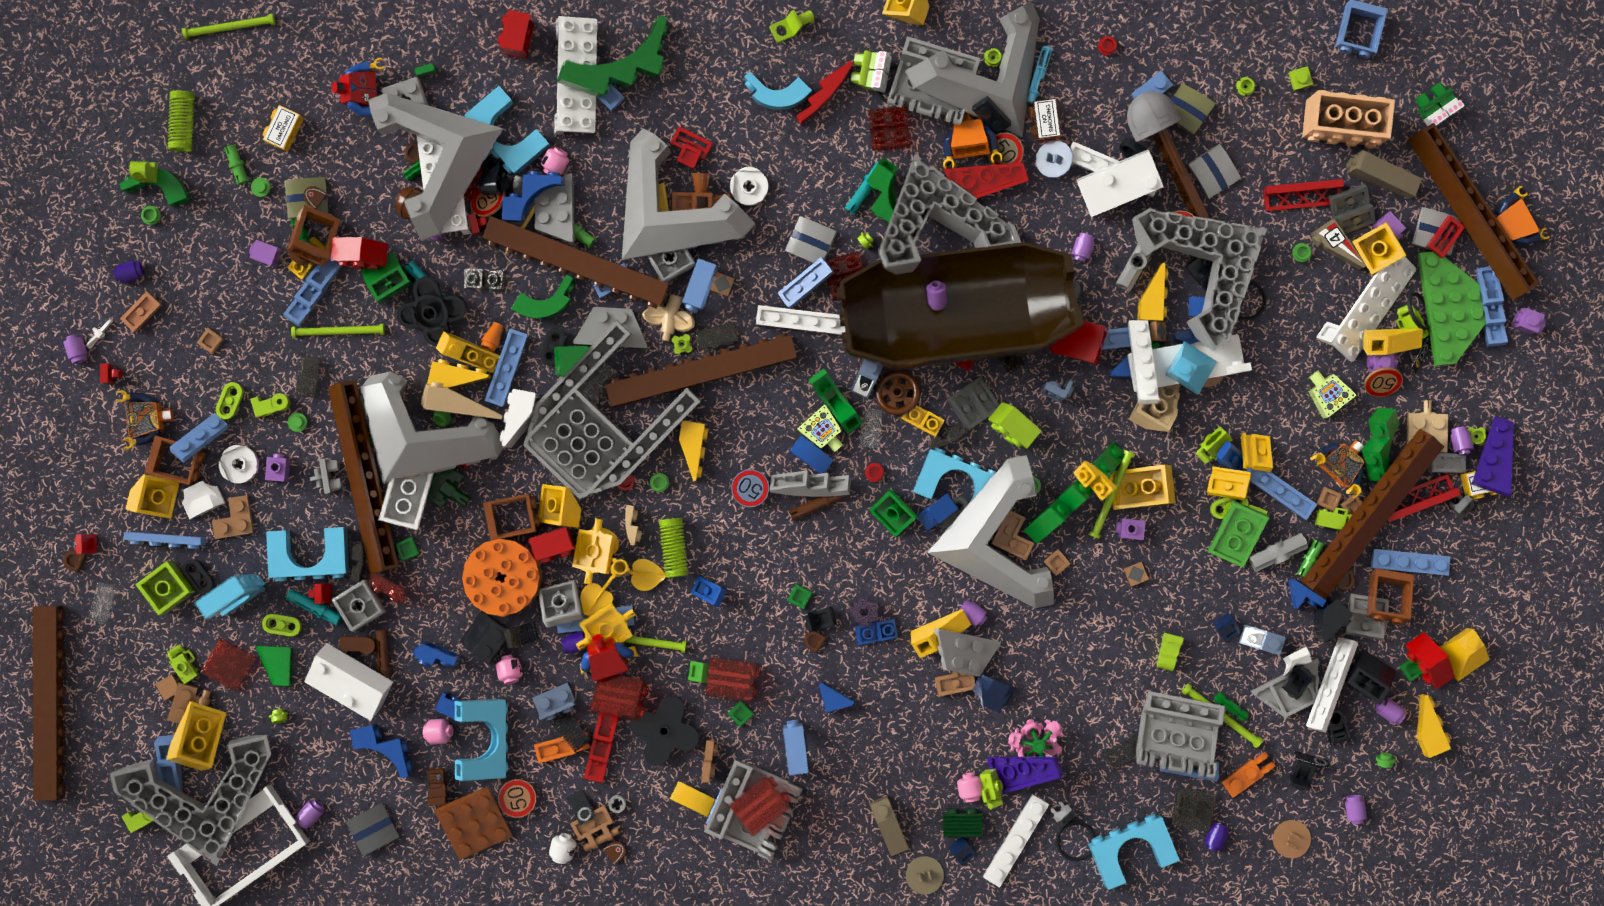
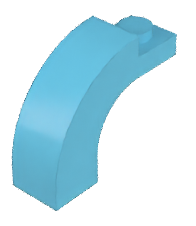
[744,71,812,110]

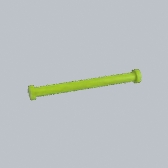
[182,13,276,39]
[291,324,385,338]
[1089,450,1135,539]
[624,636,686,653]
[1182,683,1263,748]

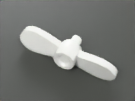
[86,319,113,349]

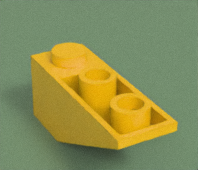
[1137,263,1168,322]
[1363,328,1423,355]
[436,331,500,373]
[427,359,491,389]
[679,420,708,481]
[911,609,971,658]
[1417,694,1451,758]

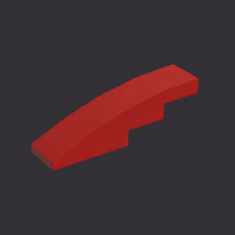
[796,61,853,126]
[584,701,621,784]

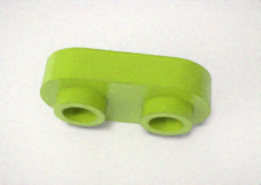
[216,382,244,420]
[1210,497,1249,519]
[262,614,302,636]

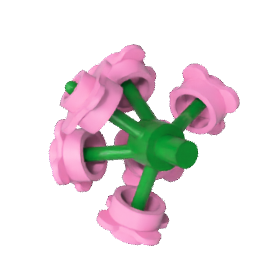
[1008,719,1063,757]

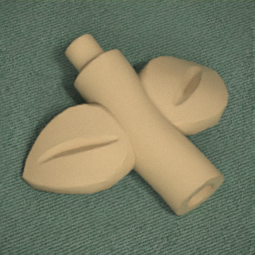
[642,295,695,342]

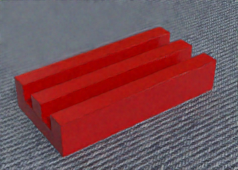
[670,126,713,161]
[1426,215,1465,258]

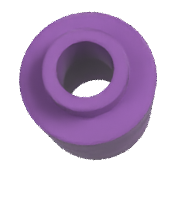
[1071,233,1095,263]
[926,281,947,310]
[63,334,88,364]
[1450,426,1474,456]
[958,599,987,627]
[1376,697,1407,725]
[1345,795,1367,824]
[295,799,324,829]

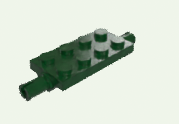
[370,438,471,508]

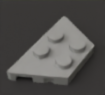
[535,173,575,245]
[574,307,648,349]
[934,628,1001,677]
[1250,658,1319,718]

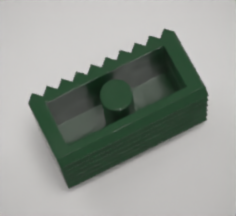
[942,808,983,837]

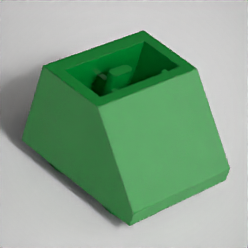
[361,251,413,304]

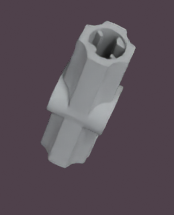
[1115,244,1152,292]
[1248,533,1308,572]

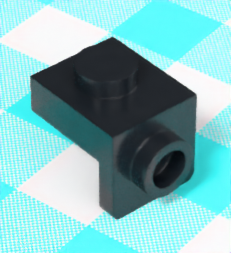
[804,606,837,632]
[1281,666,1316,700]
[1290,759,1317,791]

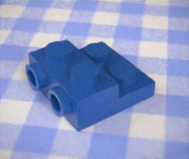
[413,641,463,667]

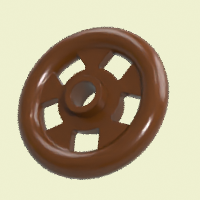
[875,370,921,415]

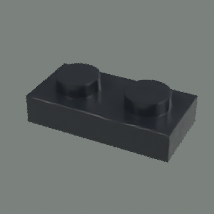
[972,96,1011,135]

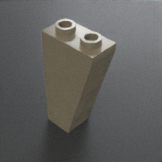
[1346,150,1422,199]

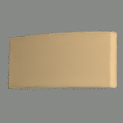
[625,505,642,546]

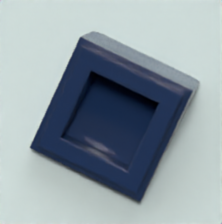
[1213,613,1241,642]
[948,837,977,866]

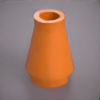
[481,322,504,352]

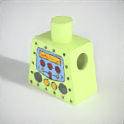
[1308,370,1356,419]
[797,405,843,452]

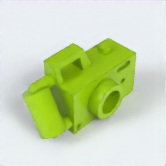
[1396,305,1429,339]
[1196,426,1233,464]
[1315,507,1352,530]
[167,645,200,684]
[980,769,1003,810]

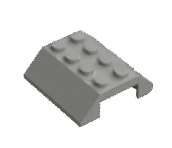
[887,36,980,126]
[1136,691,1225,779]
[704,760,802,861]

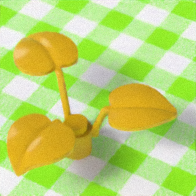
[580,526,666,616]

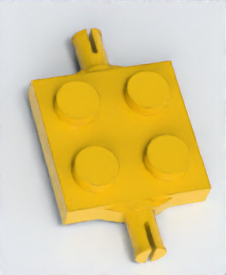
[572,518,616,585]
[576,603,636,651]

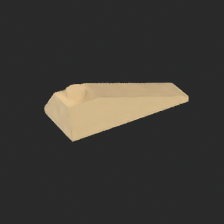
[420,382,502,419]
[1129,384,1180,432]

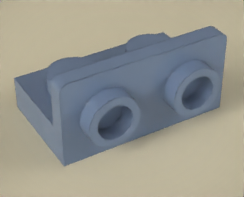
[1039,380,1074,403]
[532,682,577,721]

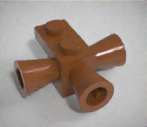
[671,173,731,211]

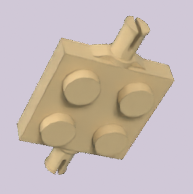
[1407,400,1448,453]

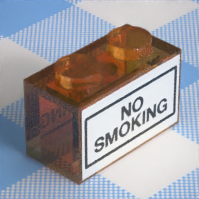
[1029,98,1061,142]

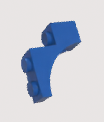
[502,171,565,222]
[350,724,413,778]

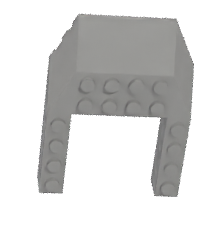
[523,320,701,499]

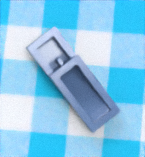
[154,735,183,792]

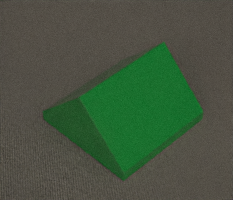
[554,346,590,377]
[869,489,918,537]

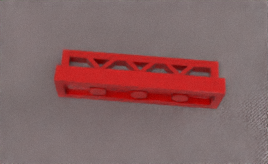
[1263,179,1344,212]
[1386,474,1461,522]

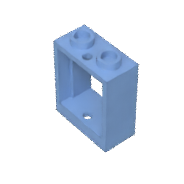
[1335,0,1388,58]
[682,258,718,314]
[783,720,808,775]

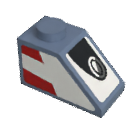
[851,361,883,399]
[1239,625,1286,656]

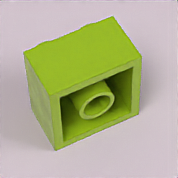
[988,402,1042,449]
[135,561,196,615]

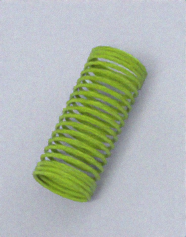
[168,90,195,152]
[659,518,689,578]

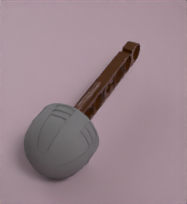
[1127,91,1210,219]

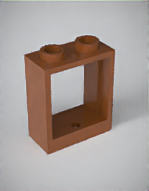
[287,205,340,266]
[145,436,206,485]
[483,494,540,541]
[1367,568,1414,625]

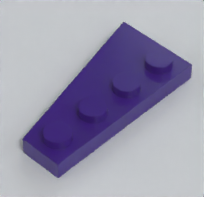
[1471,416,1514,497]
[986,756,1064,794]

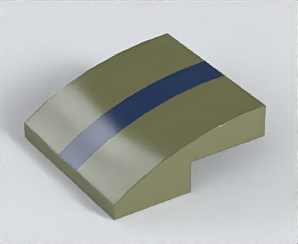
[1171,83,1216,136]
[284,177,328,219]

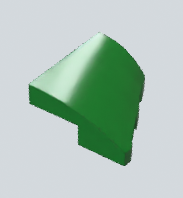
[256,646,293,686]

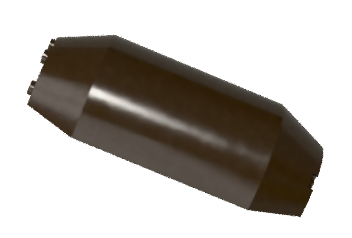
[837,242,1084,370]

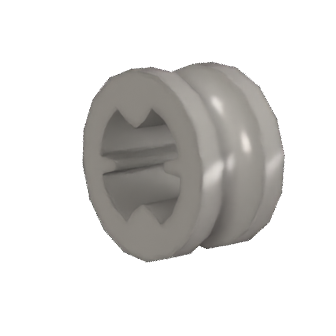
[608,795,626,813]

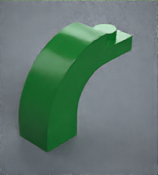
[119,168,191,207]
[511,274,576,320]
[808,368,863,434]

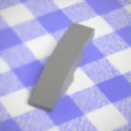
[770,470,851,497]

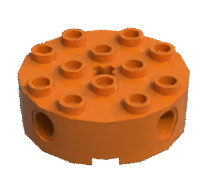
[462,539,542,616]

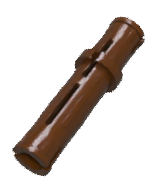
[788,495,846,521]
[375,629,391,680]

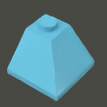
[1165,342,1217,395]

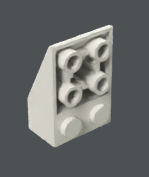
[500,389,542,448]

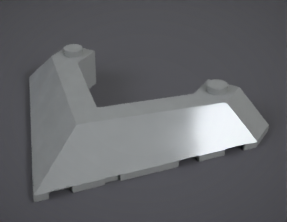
[905,1,1040,138]
[369,93,504,241]
[622,128,756,261]
[879,154,1021,274]
[1132,209,1267,351]
[360,371,505,483]
[927,455,1054,608]
[110,735,271,866]

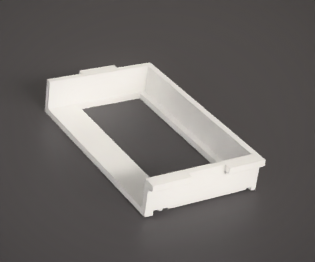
[167,785,310,906]

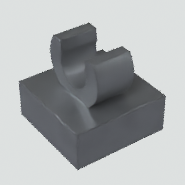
[1449,495,1474,520]
[1051,801,1076,828]

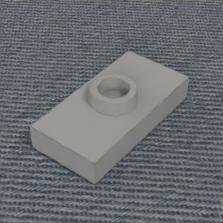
[1428,453,1466,473]

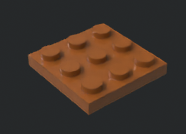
[435,786,513,860]

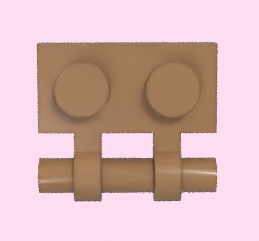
[167,682,211,724]
[570,804,620,852]

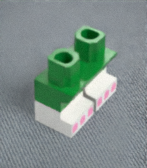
[1415,82,1465,126]

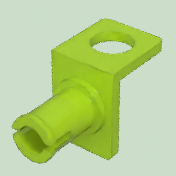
[769,10,814,43]

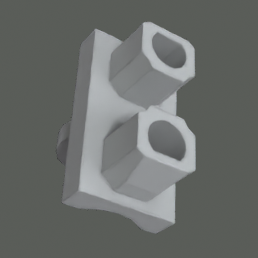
[310,459,343,494]

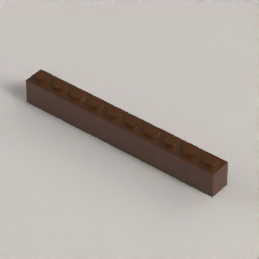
[1407,123,1539,300]
[482,216,671,309]
[605,333,797,408]
[328,380,399,574]
[1301,429,1444,600]
[33,606,66,801]

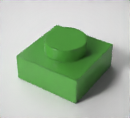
[688,661,709,683]

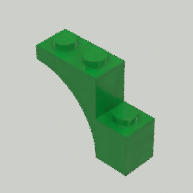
[867,157,899,222]
[1362,407,1400,481]

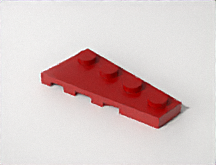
[944,162,1029,198]

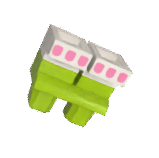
[850,51,892,92]

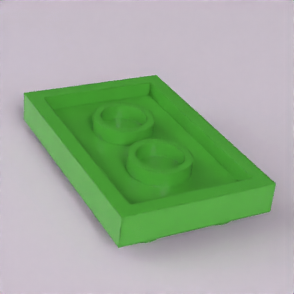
[1208,500,1269,567]

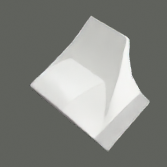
[182,481,226,520]
[1283,647,1312,676]

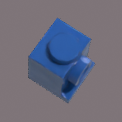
[435,691,462,720]

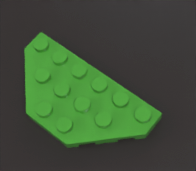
[1417,252,1486,367]

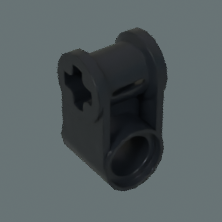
[479,157,507,195]
[1326,709,1351,747]

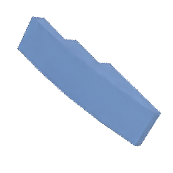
[283,254,342,327]
[1476,267,1508,347]

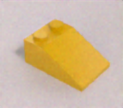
[1110,465,1176,510]
[166,701,226,771]

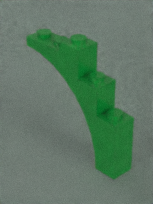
[557,15,668,98]
[1024,442,1125,544]

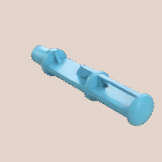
[1027,46,1053,104]

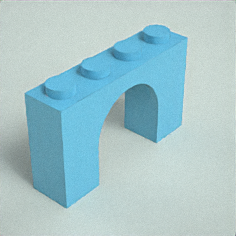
[464,86,551,175]
[913,447,996,500]
[266,527,350,581]
[195,574,265,619]
[455,699,508,781]
[1088,814,1180,890]

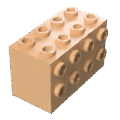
[1302,90,1395,149]

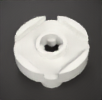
[730,167,768,206]
[219,445,259,483]

